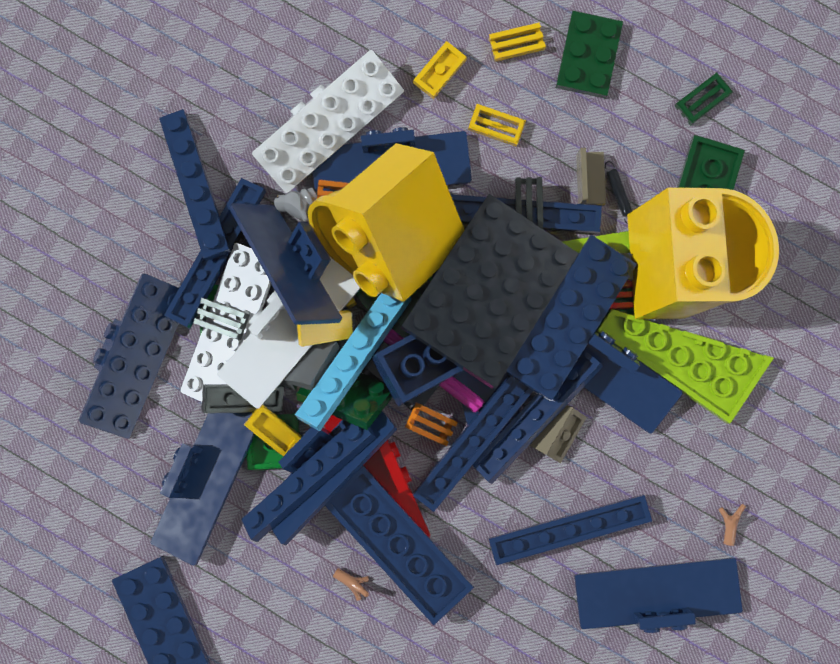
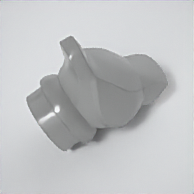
[274,188,317,223]

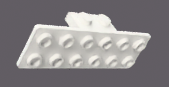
[252,50,404,193]
[181,243,271,402]
[217,256,360,409]

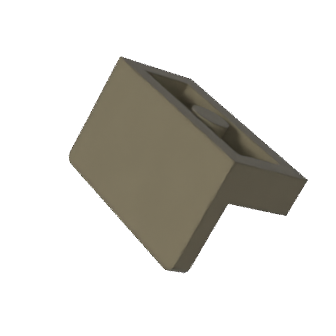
[576,148,606,206]
[529,405,587,464]

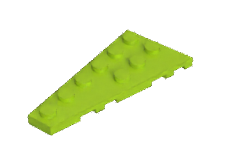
[596,309,774,424]

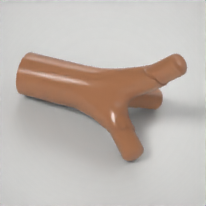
[719,504,746,546]
[333,568,369,601]

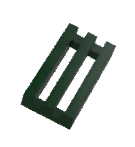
[674,72,733,126]

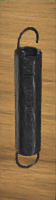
[605,161,633,224]

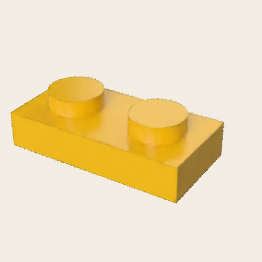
[413,41,467,99]

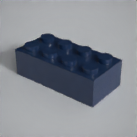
[372,335,464,407]

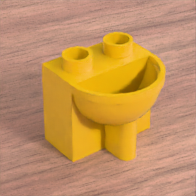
[308,143,464,302]
[627,187,779,319]

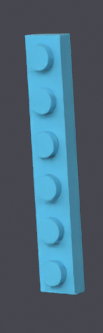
[295,293,411,431]

